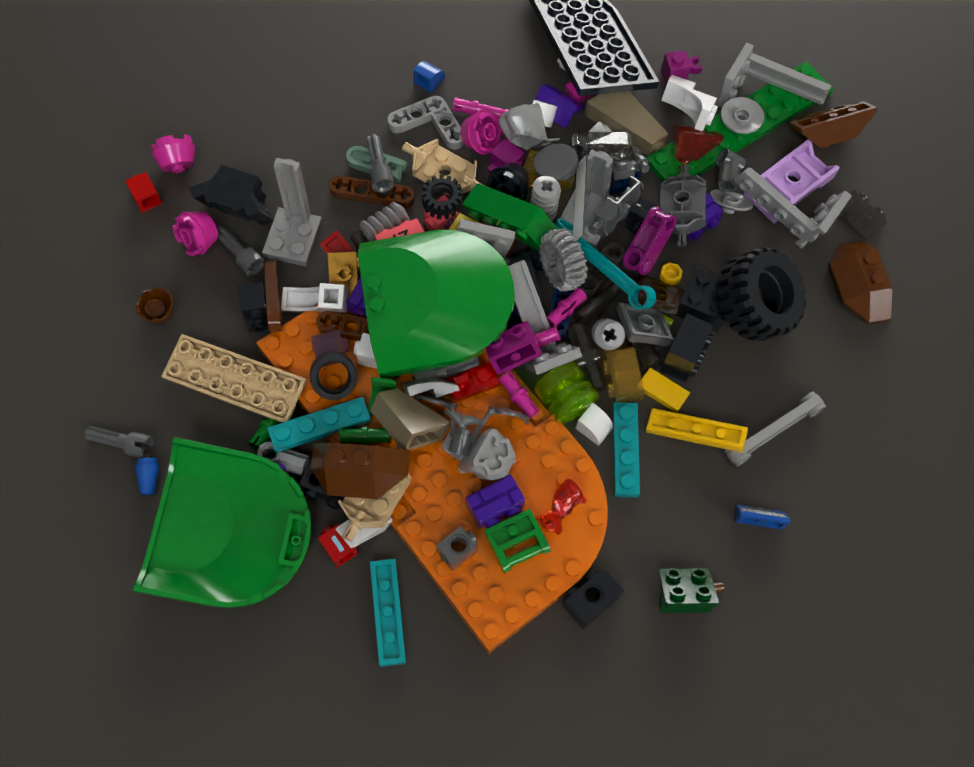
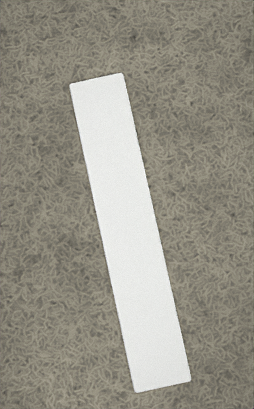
[573,155,586,240]

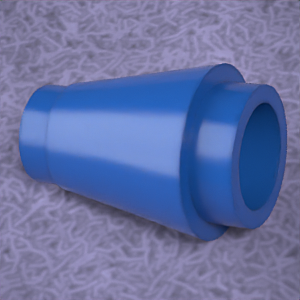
[134,458,160,495]

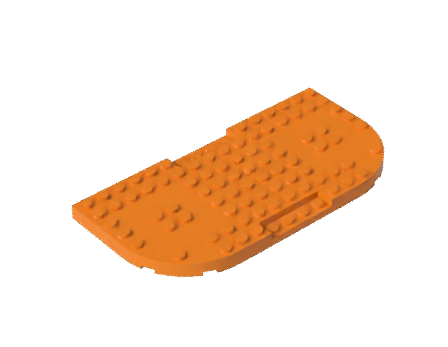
[256,294,608,654]

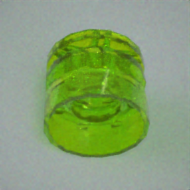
[534,361,599,424]

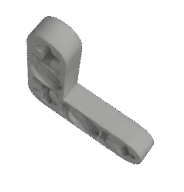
[387,96,464,150]

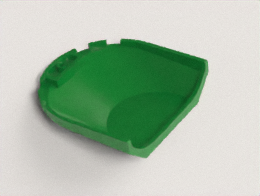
[358,230,515,378]
[132,437,311,608]

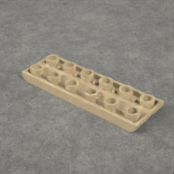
[161,334,307,423]

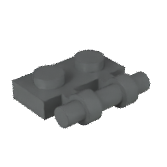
[602,143,650,181]

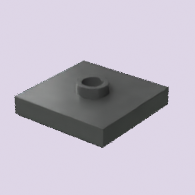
[616,302,674,347]

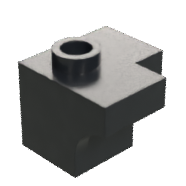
[625,197,660,235]

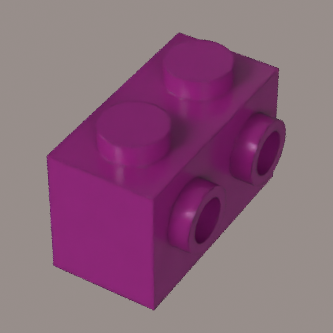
[486,321,542,375]

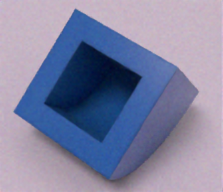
[413,61,445,93]

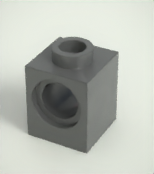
[436,526,478,572]

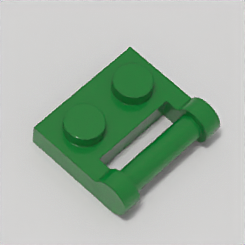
[484,509,551,573]

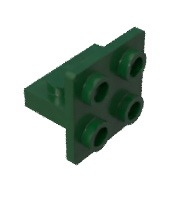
[658,568,719,613]

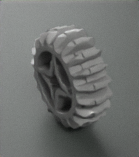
[539,228,588,291]

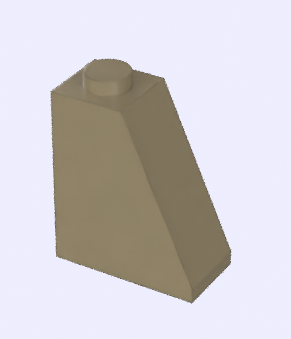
[370,388,450,450]

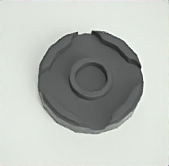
[534,144,578,181]

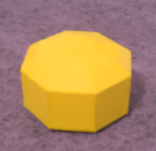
[659,262,683,286]

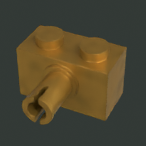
[328,252,360,294]

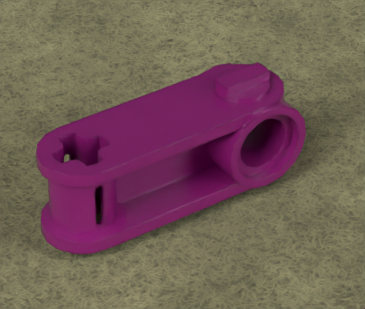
[623,206,677,275]

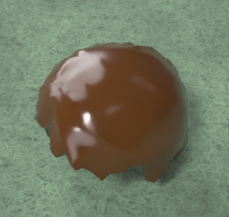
[134,287,174,324]

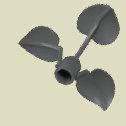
[415,394,530,456]

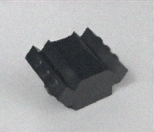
[189,164,274,225]

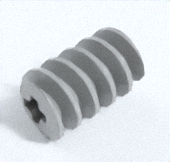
[531,176,561,221]
[359,202,410,242]
[592,318,625,350]

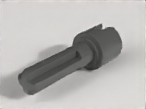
[367,134,394,193]
[217,226,264,277]
[412,356,479,380]
[84,426,155,458]

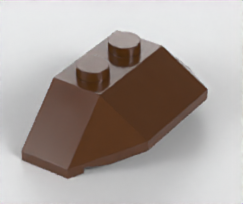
[790,101,877,148]
[828,241,892,324]
[311,443,410,499]

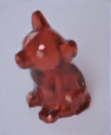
[535,478,587,535]

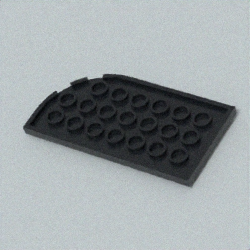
[529,0,659,96]

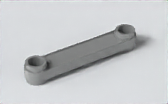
[724,391,826,467]

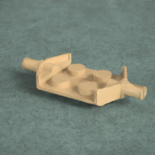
[402,139,485,197]
[338,444,412,542]

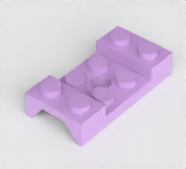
[743,139,840,224]

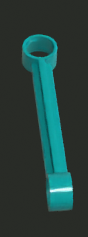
[555,218,656,309]

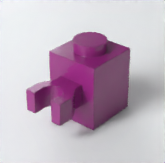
[661,50,703,86]
[487,138,525,178]

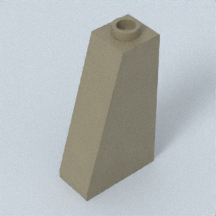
[585,91,669,156]

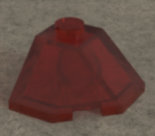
[673,125,724,164]

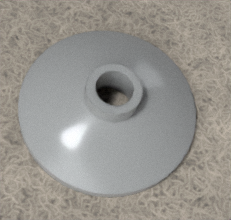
[721,97,764,134]
[710,189,753,214]

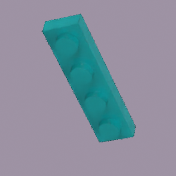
[268,397,371,453]
[612,402,640,498]
[370,559,406,667]

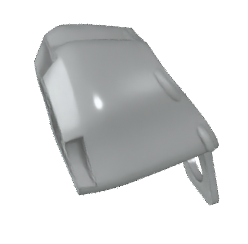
[498,103,560,150]
[442,428,516,480]

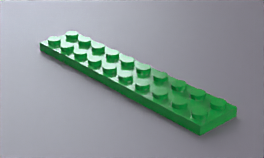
[646,61,834,182]

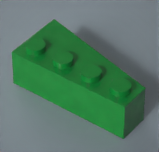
[462,183,558,251]

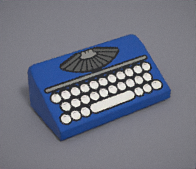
[734,504,790,530]

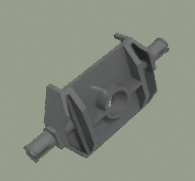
[660,165,707,247]
[588,176,644,237]

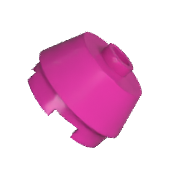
[460,110,504,155]
[151,134,196,173]
[172,211,218,256]

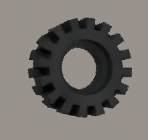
[422,175,463,219]

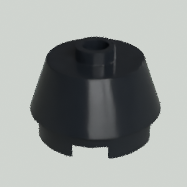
[486,163,529,201]

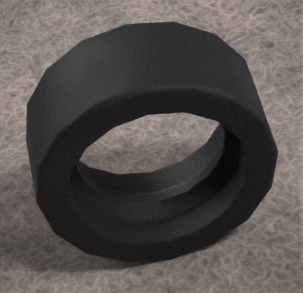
[310,351,357,400]

